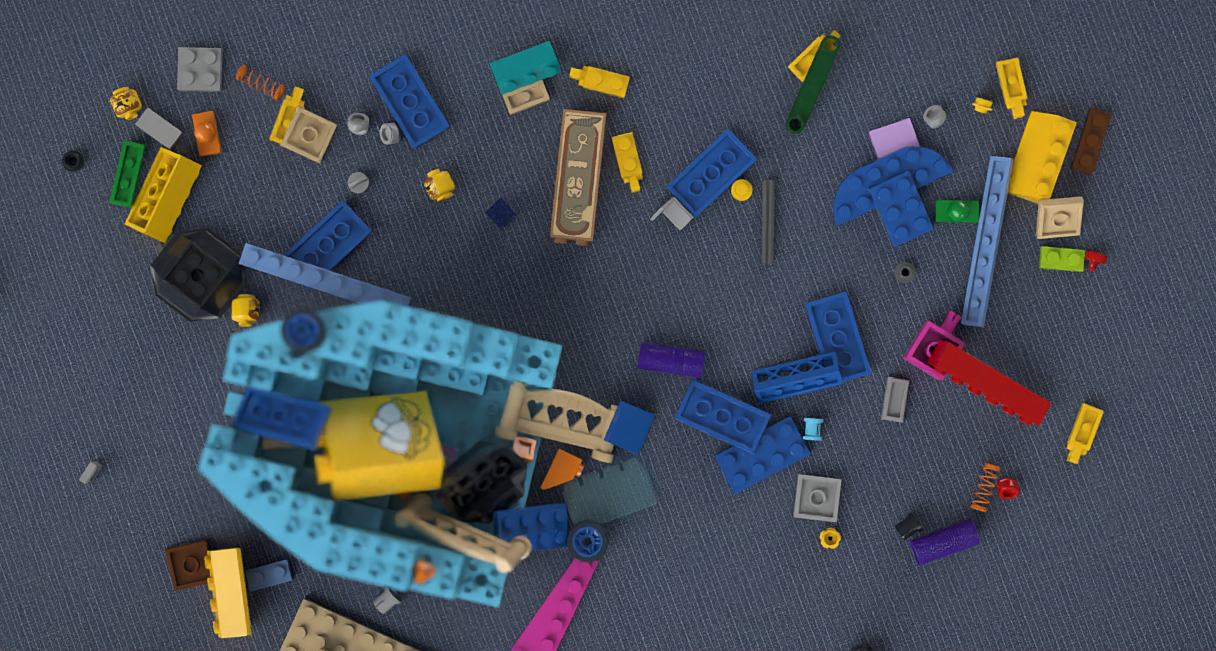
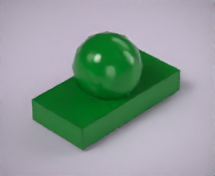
[935,200,979,223]

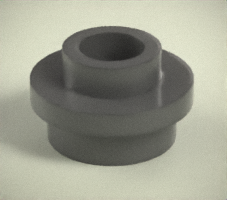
[894,262,916,283]

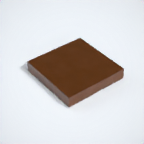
[165,539,211,591]

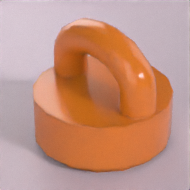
[413,560,436,583]

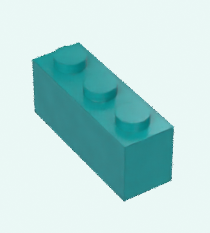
[490,41,561,95]

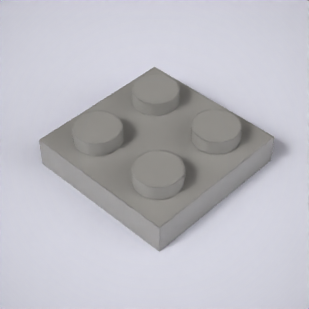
[177,47,223,92]
[793,474,842,522]

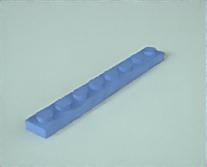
[961,156,1013,328]
[239,243,411,307]

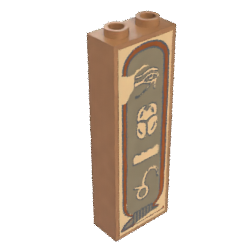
[550,109,606,246]

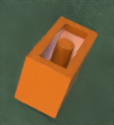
[541,448,585,490]

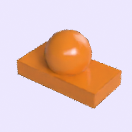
[192,111,222,157]

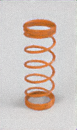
[236,65,285,100]
[971,463,1001,512]

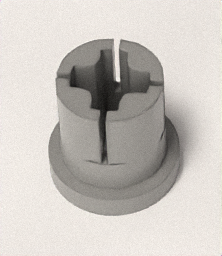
[373,587,402,614]

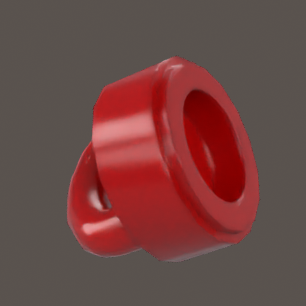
[1084,250,1108,271]
[997,478,1020,499]

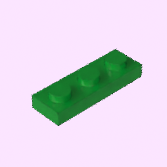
[109,140,146,208]

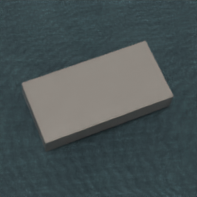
[135,107,183,150]
[881,377,909,423]

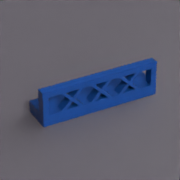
[752,351,843,404]

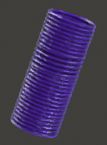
[637,342,705,378]
[910,519,980,566]

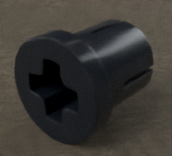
[894,512,923,541]

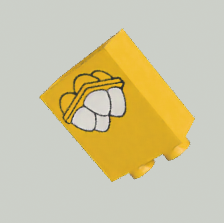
[315,391,444,500]

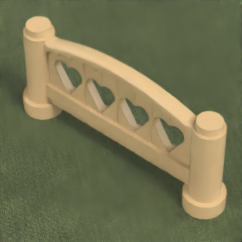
[494,380,618,463]
[395,492,532,573]

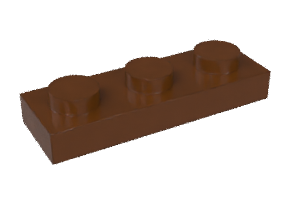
[1070,107,1112,176]

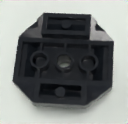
[150,228,247,322]
[435,440,527,524]

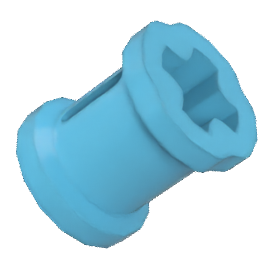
[803,418,823,441]

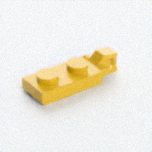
[788,30,841,82]
[996,57,1028,119]
[569,66,630,98]
[269,87,305,144]
[611,132,643,193]
[1066,403,1104,464]

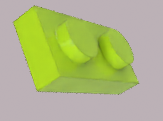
[1039,246,1085,272]

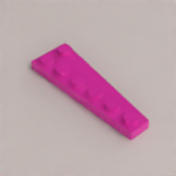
[510,559,599,651]

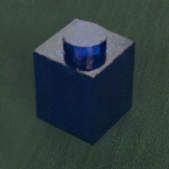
[485,198,517,230]

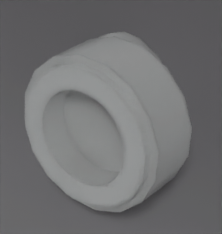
[923,105,946,128]
[347,113,369,135]
[380,123,402,145]
[348,172,370,194]

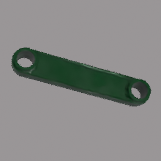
[785,35,840,134]

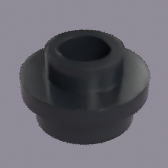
[62,150,84,172]

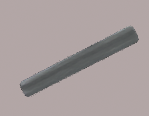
[762,180,775,264]

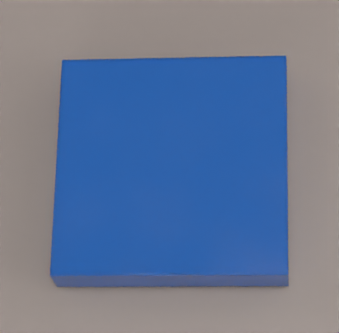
[604,400,655,455]

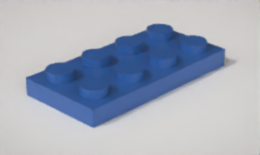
[369,54,451,150]
[666,128,757,219]
[284,200,372,290]
[804,291,871,382]
[675,380,771,455]
[231,386,332,450]
[714,416,810,494]
[493,503,568,553]

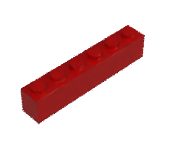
[927,340,1052,426]

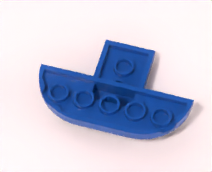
[833,146,953,247]

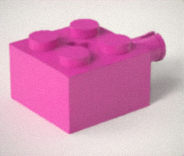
[902,311,965,381]

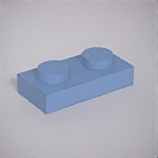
[245,559,293,592]

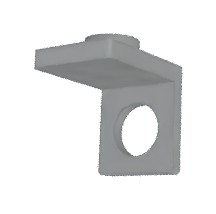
[650,197,693,231]

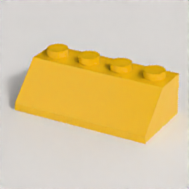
[1008,111,1077,204]
[125,147,202,243]
[205,547,252,638]

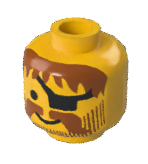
[110,87,142,120]
[424,169,455,202]
[232,294,260,327]

